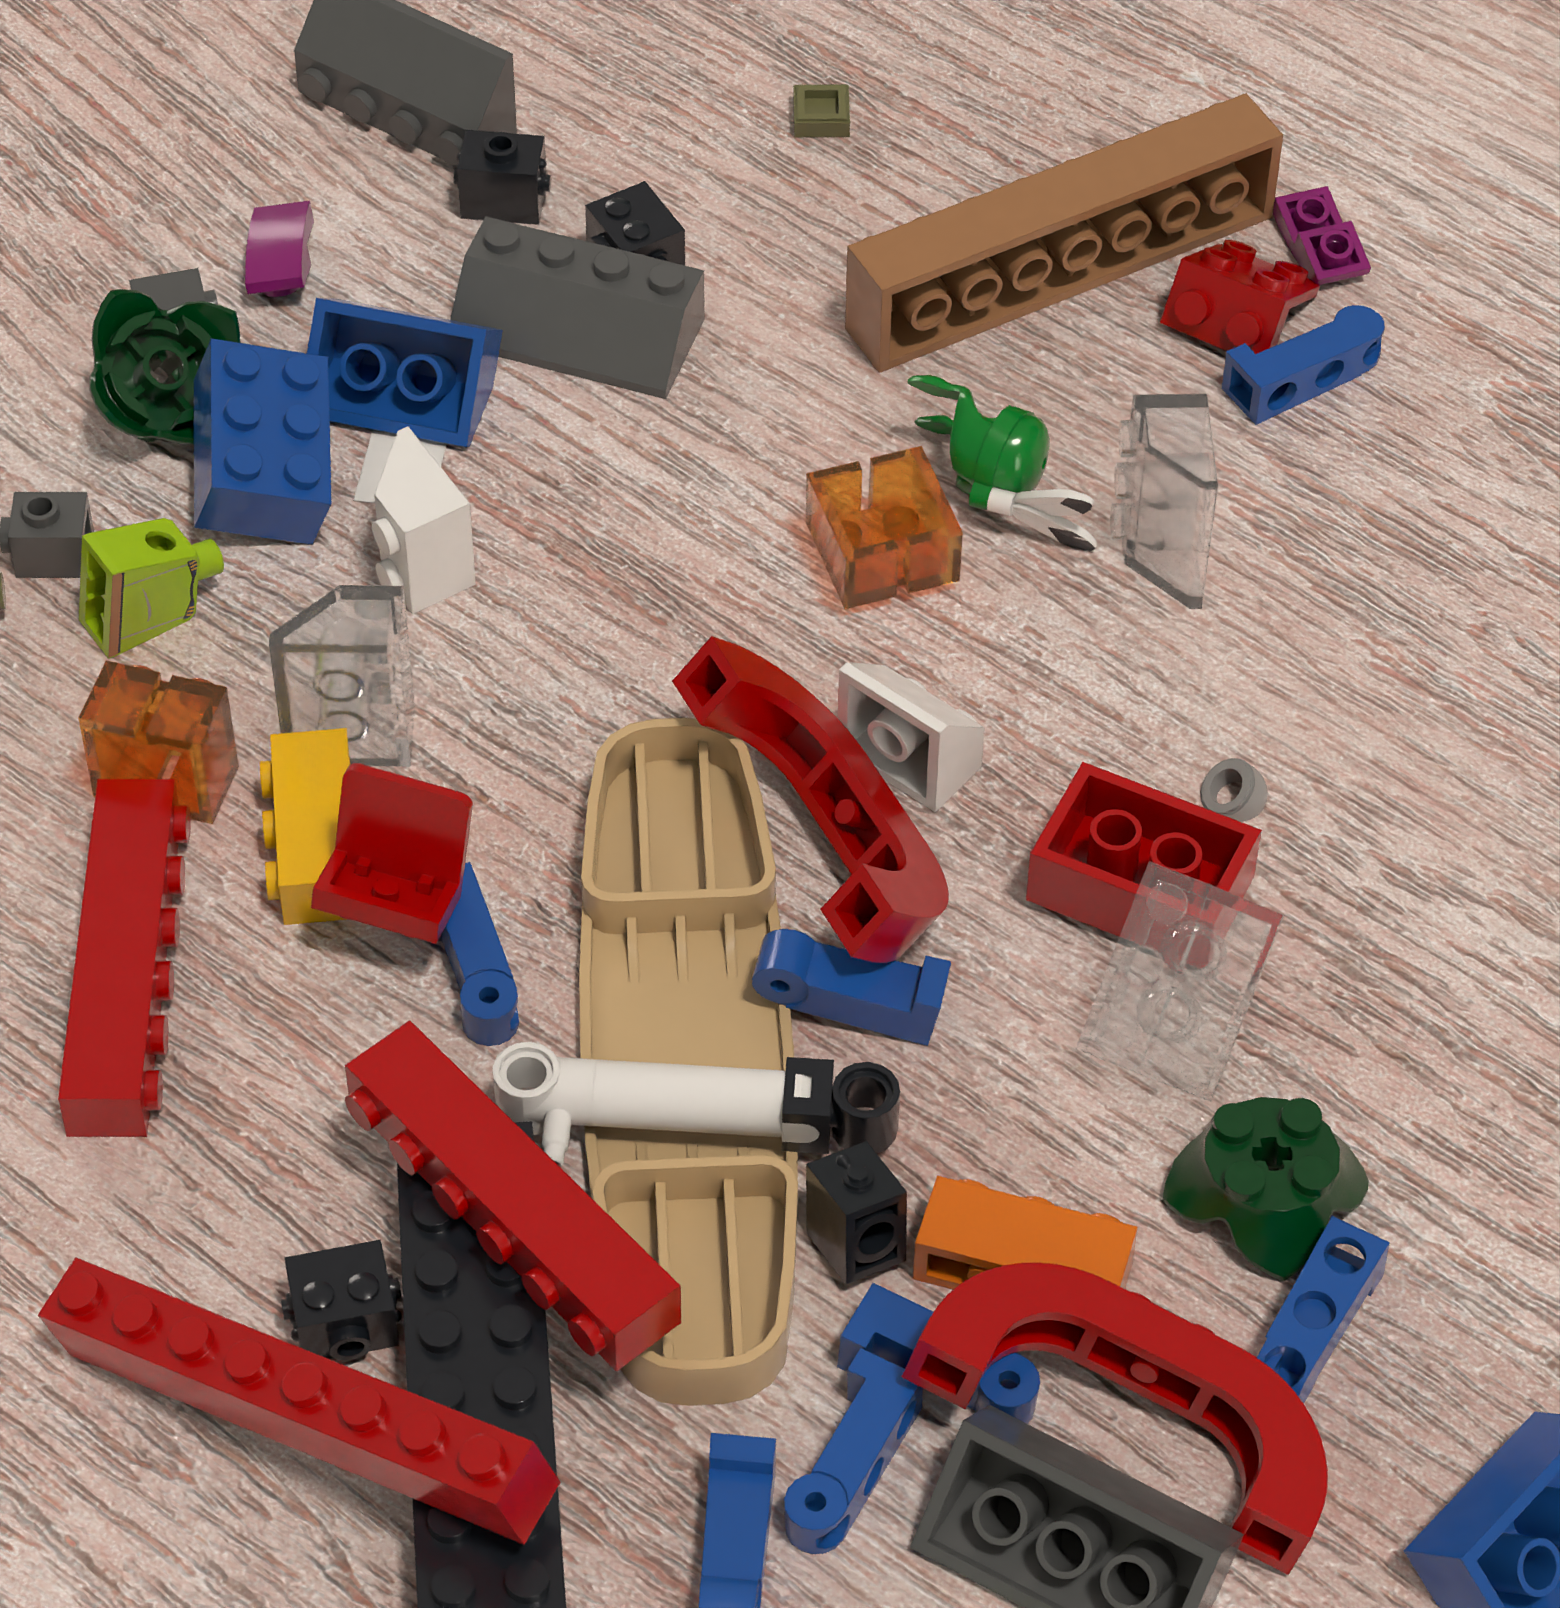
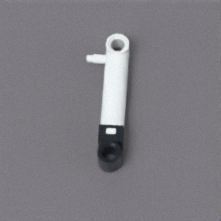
[493,1042,900,1167]

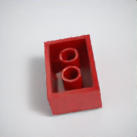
[1026,762,1262,970]

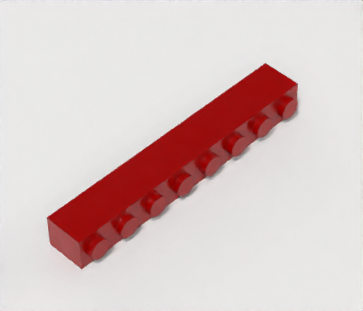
[37,1257,561,1544]

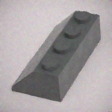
[294,0,517,166]
[450,216,705,399]
[910,1405,1244,1608]

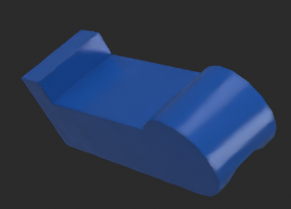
[1222,305,1385,425]
[440,862,519,1046]
[752,929,951,1046]
[1257,1216,1390,1404]
[837,1283,1040,1424]
[784,1348,923,1554]
[699,1433,776,1608]

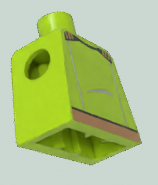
[78,518,224,659]

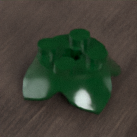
[89,289,241,445]
[1162,1097,1369,1282]

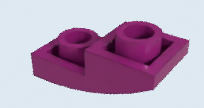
[1273,186,1371,285]
[245,201,314,297]

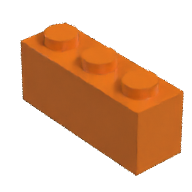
[913,1175,1138,1290]

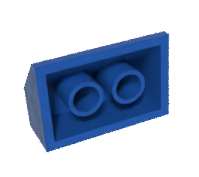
[307,298,503,447]
[1404,1412,1560,1608]

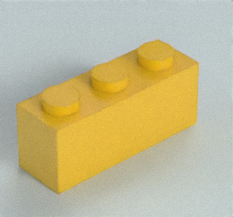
[260,728,351,925]

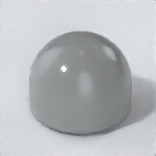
[1201,758,1268,822]

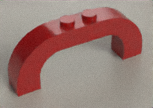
[672,636,949,963]
[902,1262,1328,1575]

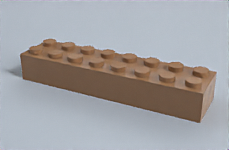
[845,93,1283,373]

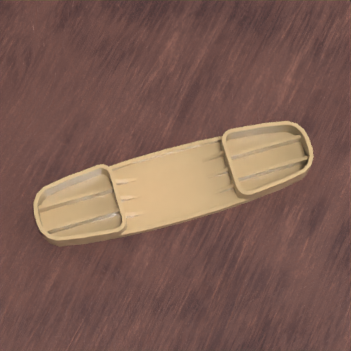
[579,718,798,1406]

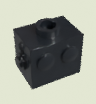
[454,130,552,225]
[585,181,685,265]
[806,1141,907,1285]
[281,1239,402,1360]

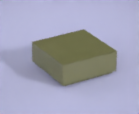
[793,84,850,138]

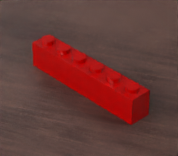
[58,779,191,1137]
[345,1020,681,1372]

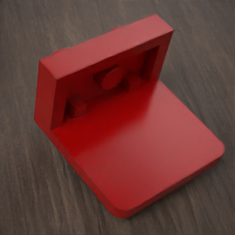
[1160,240,1320,354]
[311,763,473,944]

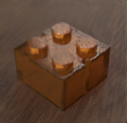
[805,446,963,610]
[78,660,239,824]

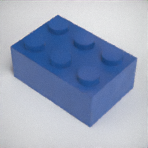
[194,338,332,545]

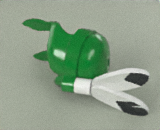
[907,375,1097,551]

